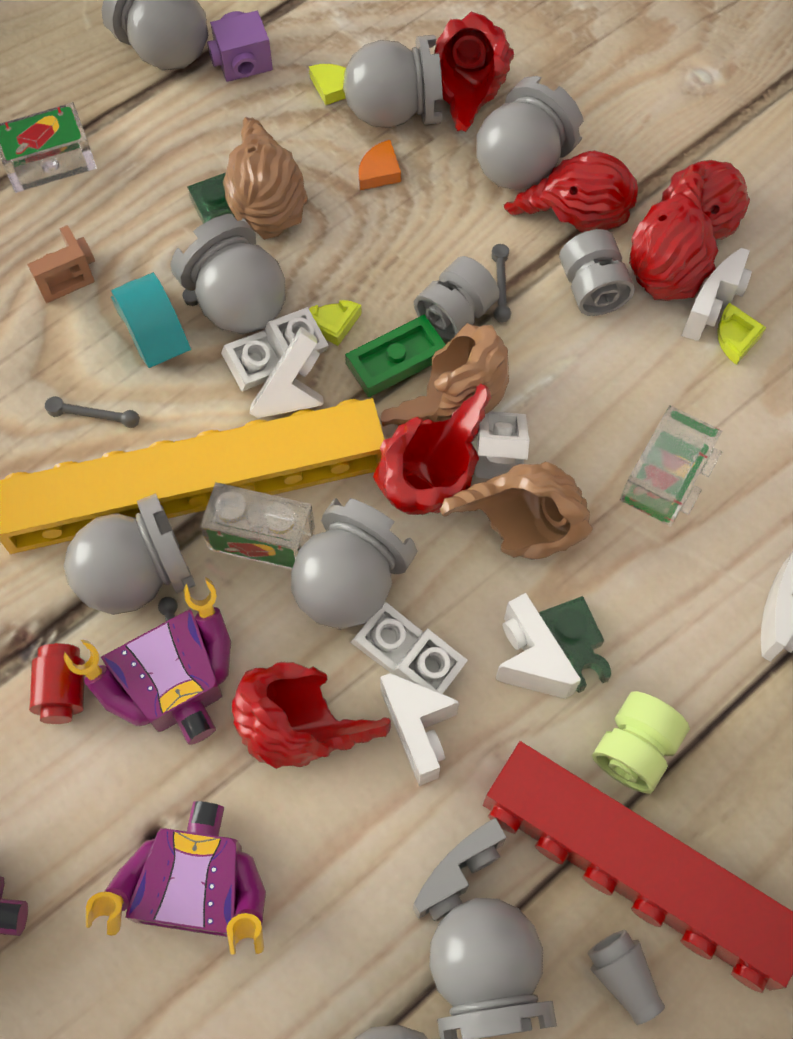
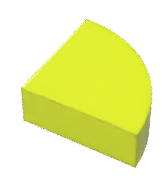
[309,64,346,105]
[309,300,362,346]
[717,302,766,365]

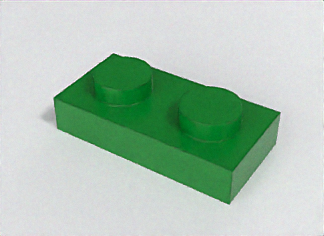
[345,314,446,398]

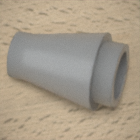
[588,930,665,1025]

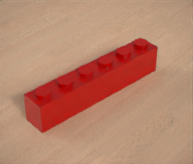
[482,741,793,993]

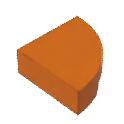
[359,140,401,191]

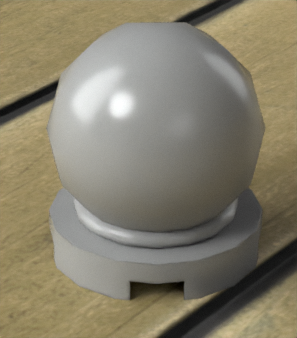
[101,0,209,70]
[343,35,443,128]
[477,76,584,190]
[170,214,286,334]
[64,493,196,615]
[291,498,418,630]
[429,898,557,1039]

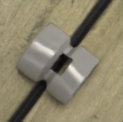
[559,229,635,316]
[414,256,499,342]

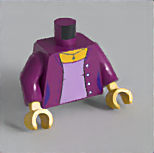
[64,577,231,745]
[86,801,266,955]

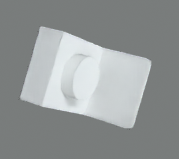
[250,327,324,418]
[475,411,530,479]
[496,593,581,699]
[380,673,459,786]

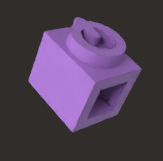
[207,10,273,82]

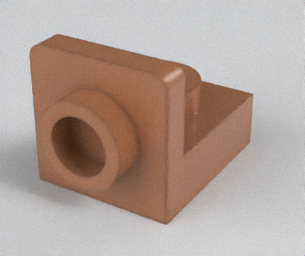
[27,225,95,304]

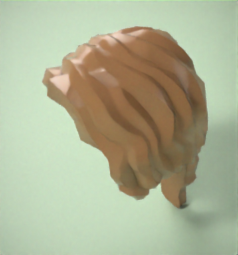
[223,117,308,240]
[380,323,509,427]
[440,461,593,560]

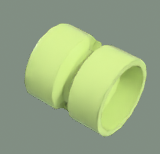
[592,691,690,794]

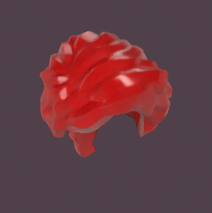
[434,11,514,132]
[504,150,638,233]
[661,160,750,240]
[629,164,719,301]
[373,384,492,515]
[232,662,391,769]

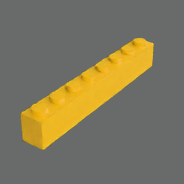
[0,398,385,554]

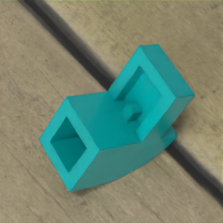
[111,272,191,368]

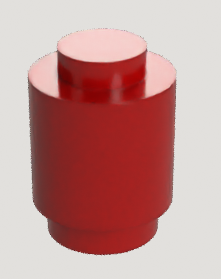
[29,643,85,724]

